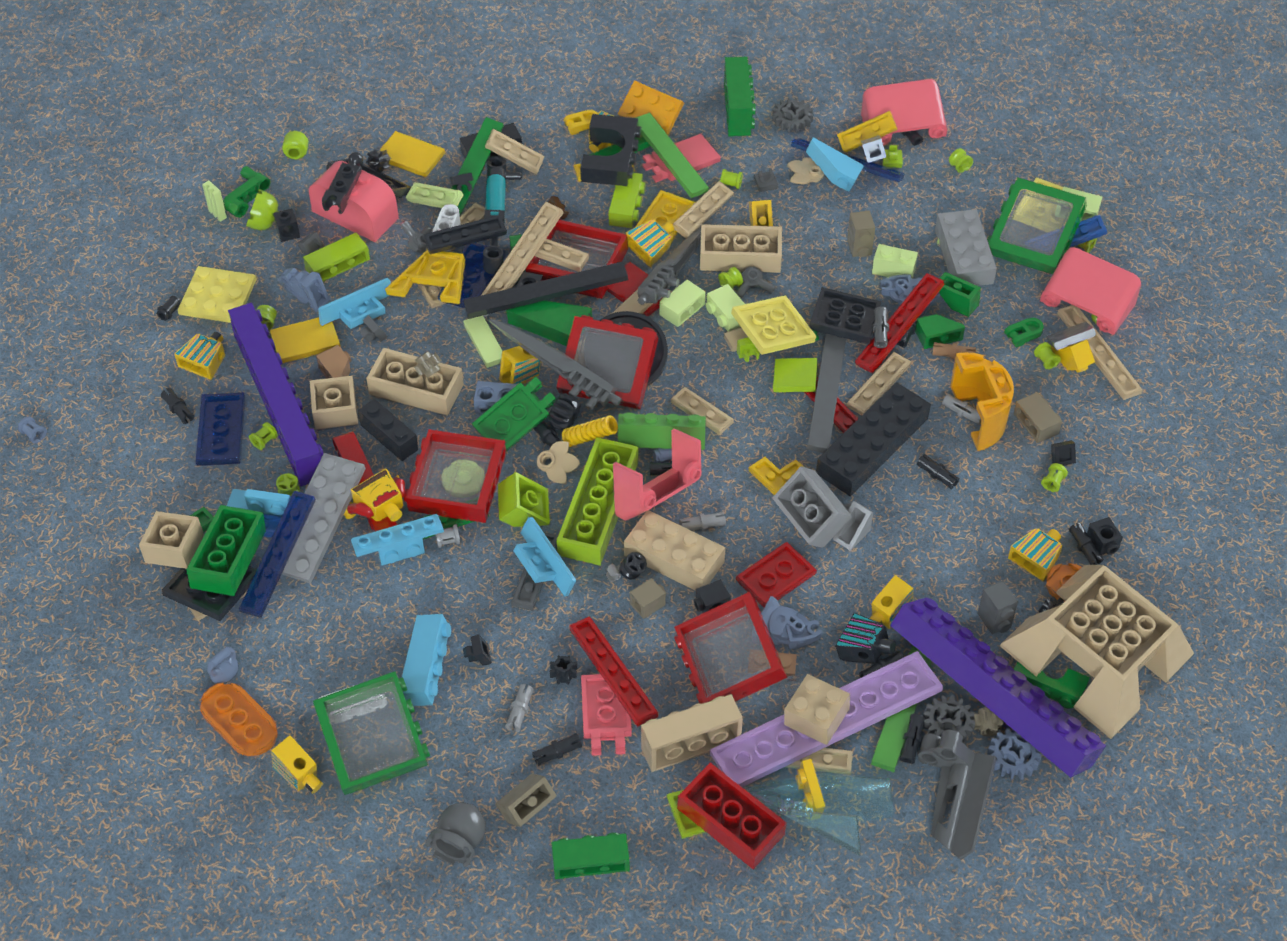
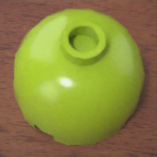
[246,189,279,231]

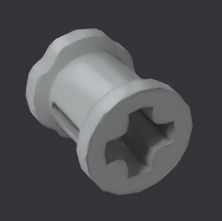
[435,524,460,548]

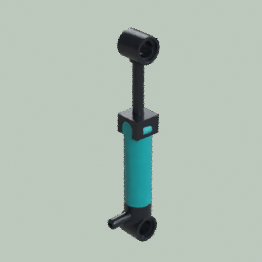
[483,156,522,274]

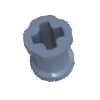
[17,416,47,444]

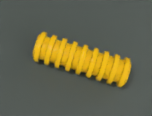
[562,415,618,447]

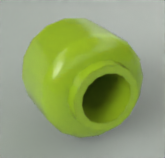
[282,131,309,160]

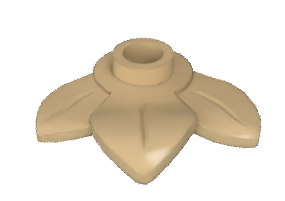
[787,157,824,184]
[537,441,580,484]

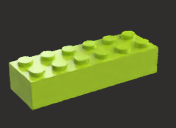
[557,437,638,566]

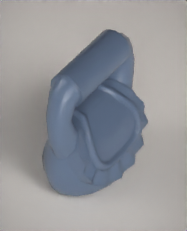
[207,646,238,684]

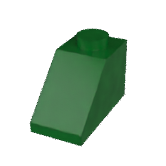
[939,272,981,317]
[916,314,965,349]

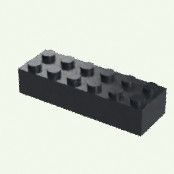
[816,382,931,497]

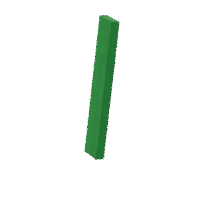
[441,117,504,216]

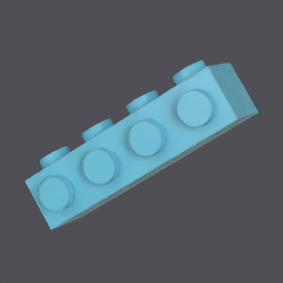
[402,614,451,706]

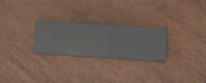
[511,532,558,611]

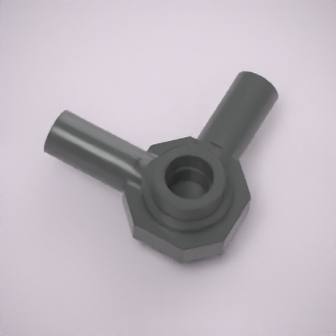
[400,220,432,253]
[736,266,776,299]

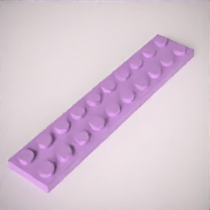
[710,651,943,787]

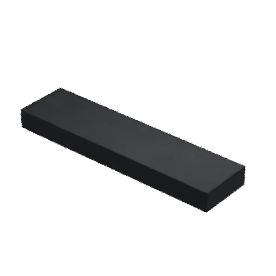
[423,215,507,255]

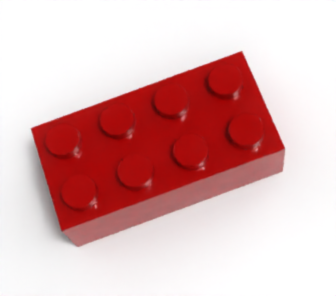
[677,763,787,870]

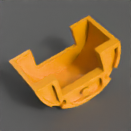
[950,352,1014,451]

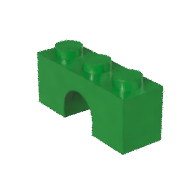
[1014,661,1090,709]

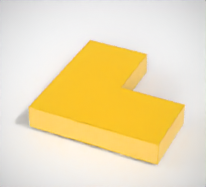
[748,457,804,495]

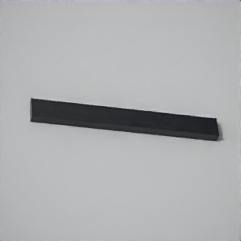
[463,261,628,319]

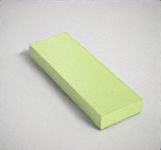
[406,182,463,208]
[463,316,502,368]

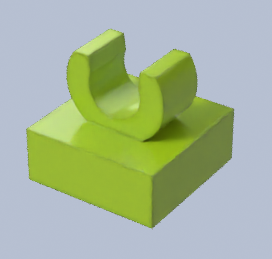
[882,145,903,168]
[737,337,760,362]

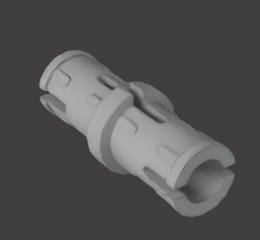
[942,393,982,425]
[679,511,726,531]
[505,684,534,732]

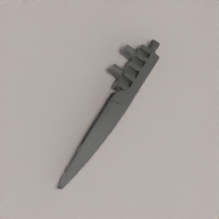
[637,222,710,305]
[489,319,622,410]

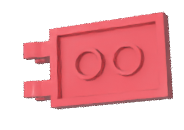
[642,134,721,183]
[581,674,632,756]

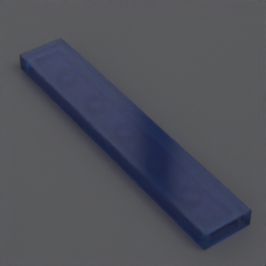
[791,138,905,182]
[239,491,316,618]

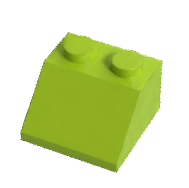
[498,472,550,527]

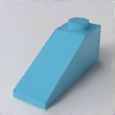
[806,137,864,192]

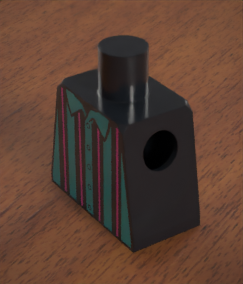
[835,613,896,664]

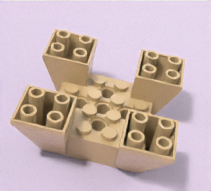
[1000,565,1194,739]

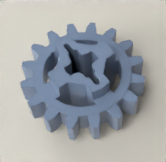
[987,729,1042,780]

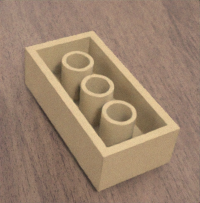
[700,224,782,273]
[366,348,464,416]
[624,510,725,591]
[641,694,743,772]

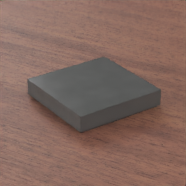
[1046,321,1096,350]

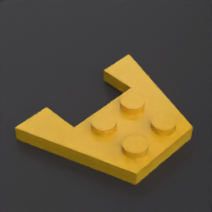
[385,250,465,304]

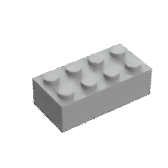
[935,209,997,286]

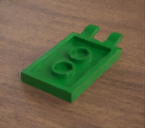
[472,377,556,452]

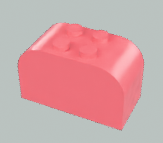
[309,161,399,242]

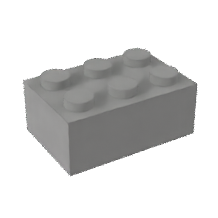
[772,466,852,548]

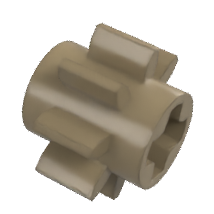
[414,351,442,378]
[974,707,1003,737]

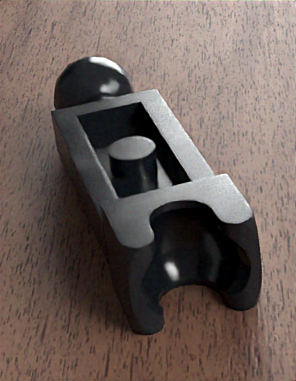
[322,152,364,214]

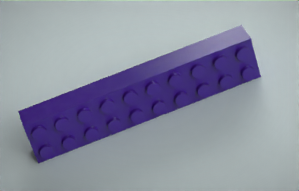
[228,302,324,487]
[890,597,1106,778]

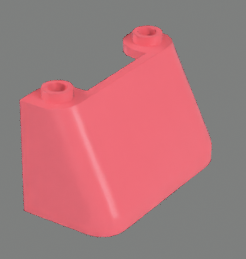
[861,79,947,146]
[1040,247,1141,335]

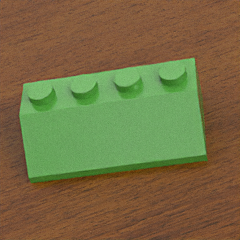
[618,412,706,450]

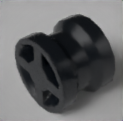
[619,552,647,580]

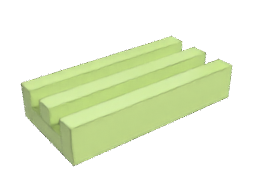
[202,181,227,222]

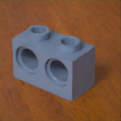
[473,381,517,415]

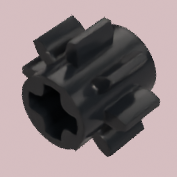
[366,147,391,172]
[549,655,578,685]

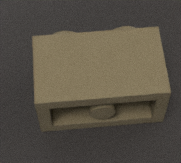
[847,210,875,257]
[1014,392,1062,443]
[495,773,557,827]

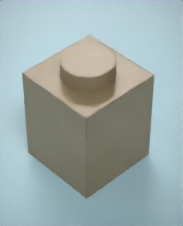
[630,578,666,619]

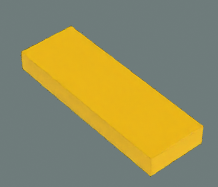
[837,111,898,153]

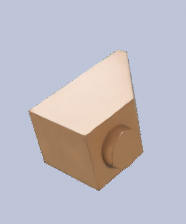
[316,345,351,379]

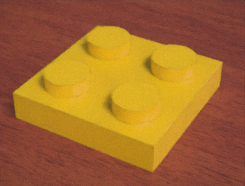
[795,759,826,819]

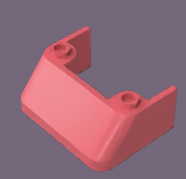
[613,429,702,521]

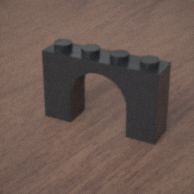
[580,114,642,186]

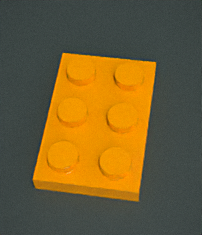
[618,80,684,135]

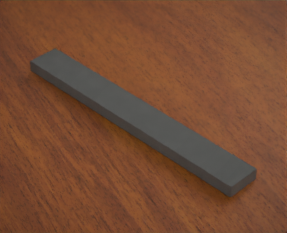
[806,334,846,453]

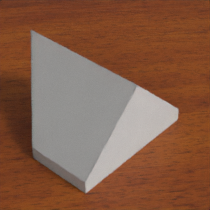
[833,501,873,551]

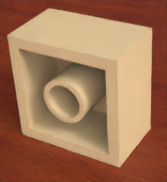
[310,376,358,430]
[139,511,204,569]
[784,674,850,745]

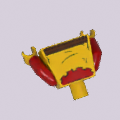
[344,469,405,522]

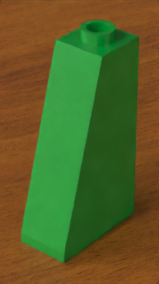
[506,301,592,346]

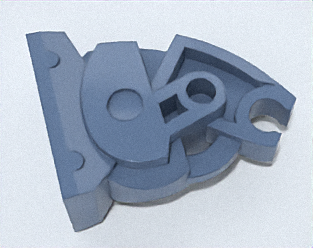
[278,268,330,312]
[880,274,940,318]
[751,596,822,649]

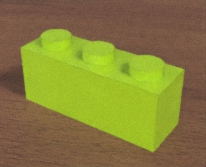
[609,173,646,228]
[303,232,370,282]

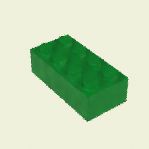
[724,57,756,136]
[186,505,266,596]

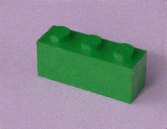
[551,833,630,879]

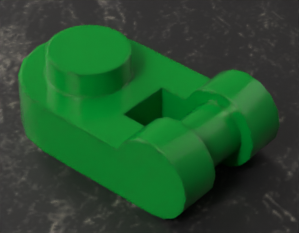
[1004,318,1044,348]

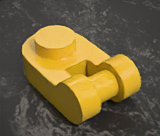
[563,110,598,135]

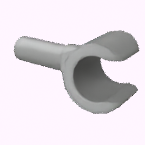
[606,564,621,582]

